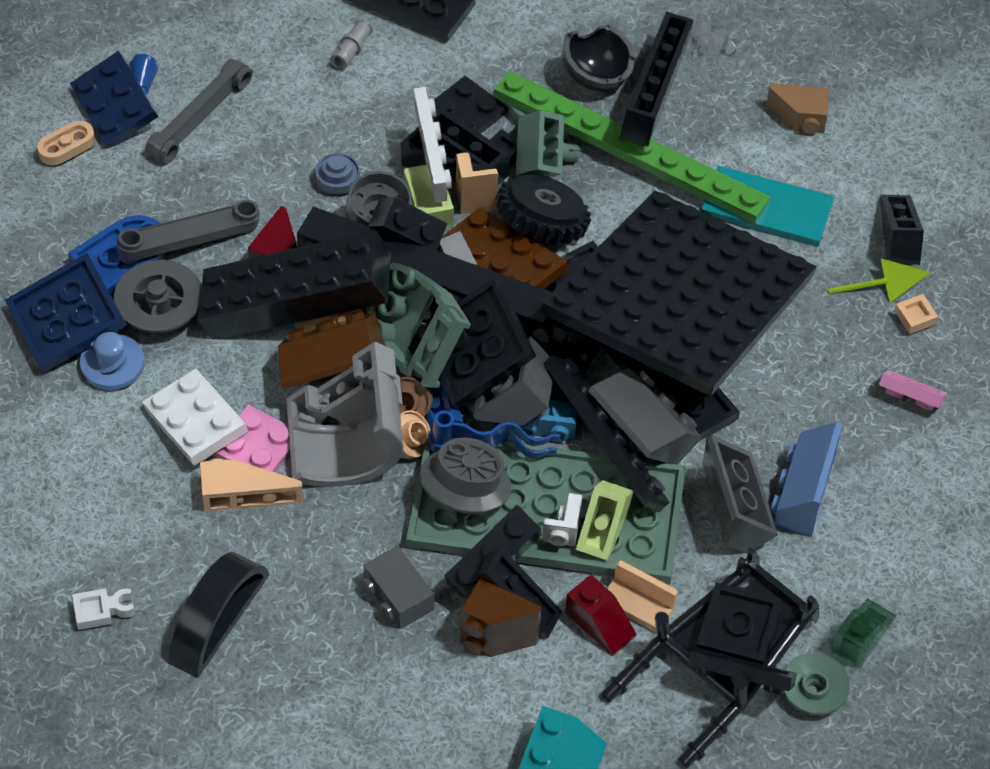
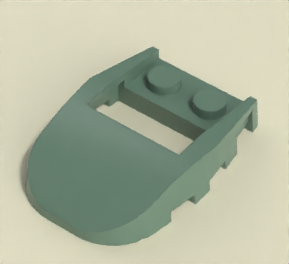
[361,263,471,388]

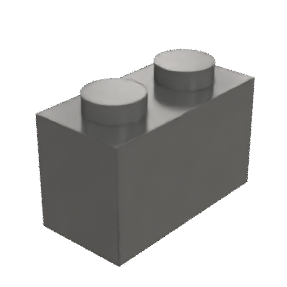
[362,545,435,629]

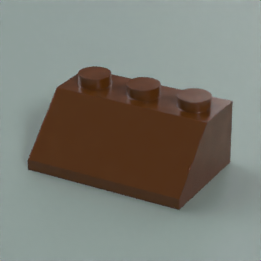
[278,310,386,389]

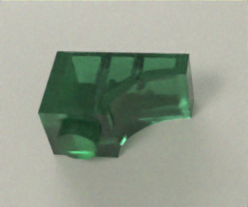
[832,598,896,669]

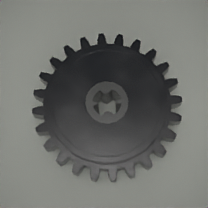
[495,175,591,245]

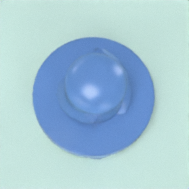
[80,332,145,392]

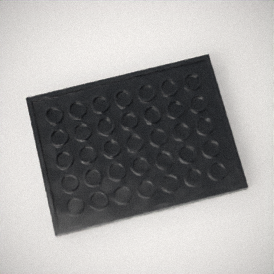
[540,190,817,396]

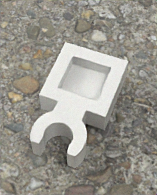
[72,588,135,630]

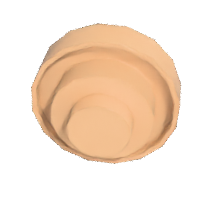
[400,410,431,460]

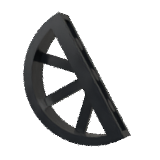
[169,552,269,678]

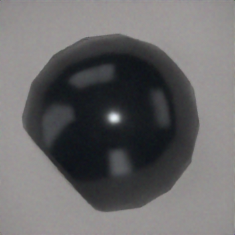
[562,25,636,90]

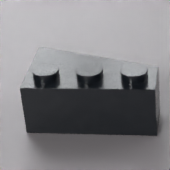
[400,107,509,185]

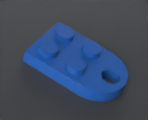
[68,215,167,295]

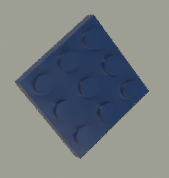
[5,253,127,373]

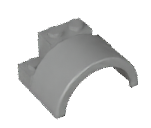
[286,342,403,487]

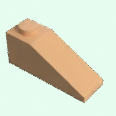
[200,459,303,512]

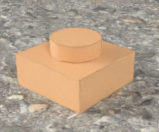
[894,294,939,334]

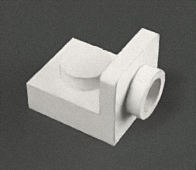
[542,493,582,546]

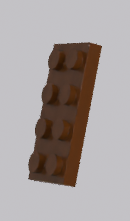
[442,207,568,289]

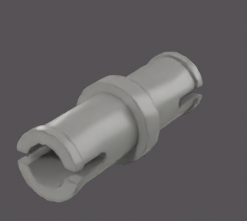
[330,19,373,70]

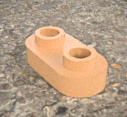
[37,121,95,165]

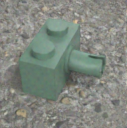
[516,110,580,178]

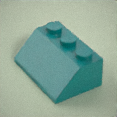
[519,706,607,769]

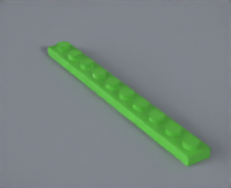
[493,70,770,224]

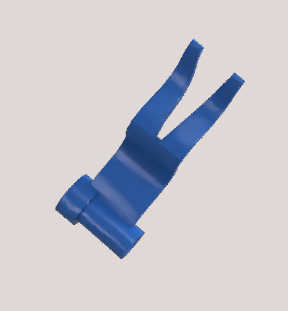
[428,411,560,458]

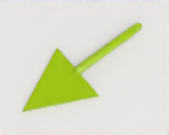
[827,259,931,303]

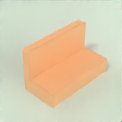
[456,152,498,214]
[607,560,678,633]

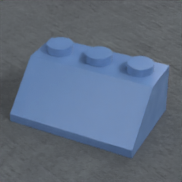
[770,422,843,537]

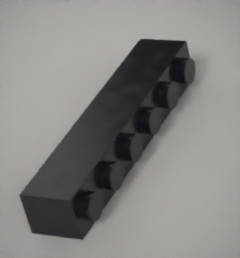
[619,11,694,147]

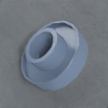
[315,153,360,194]

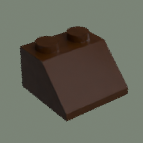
[460,578,542,657]

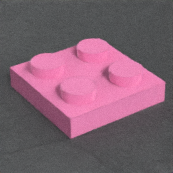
[212,404,290,473]

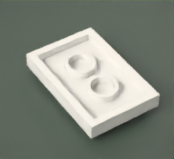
[142,369,248,466]

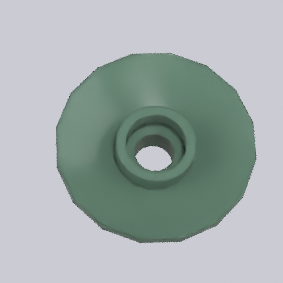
[784,653,850,715]

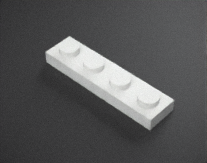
[414,87,452,203]

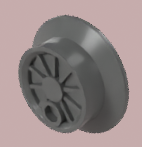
[114,260,201,336]
[420,438,511,514]

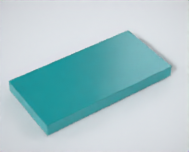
[701,165,835,247]

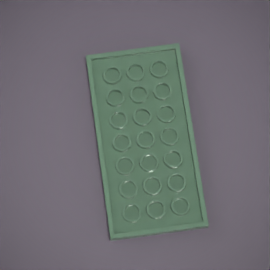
[406,430,686,584]

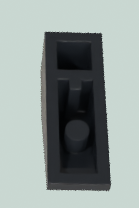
[880,194,924,266]

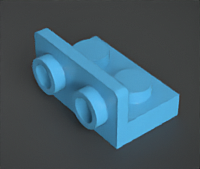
[519,400,578,442]

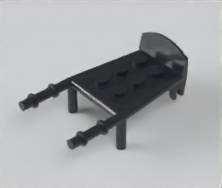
[601,547,819,769]

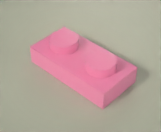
[879,370,948,410]

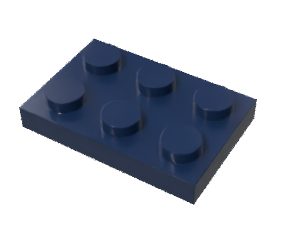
[70,50,159,149]

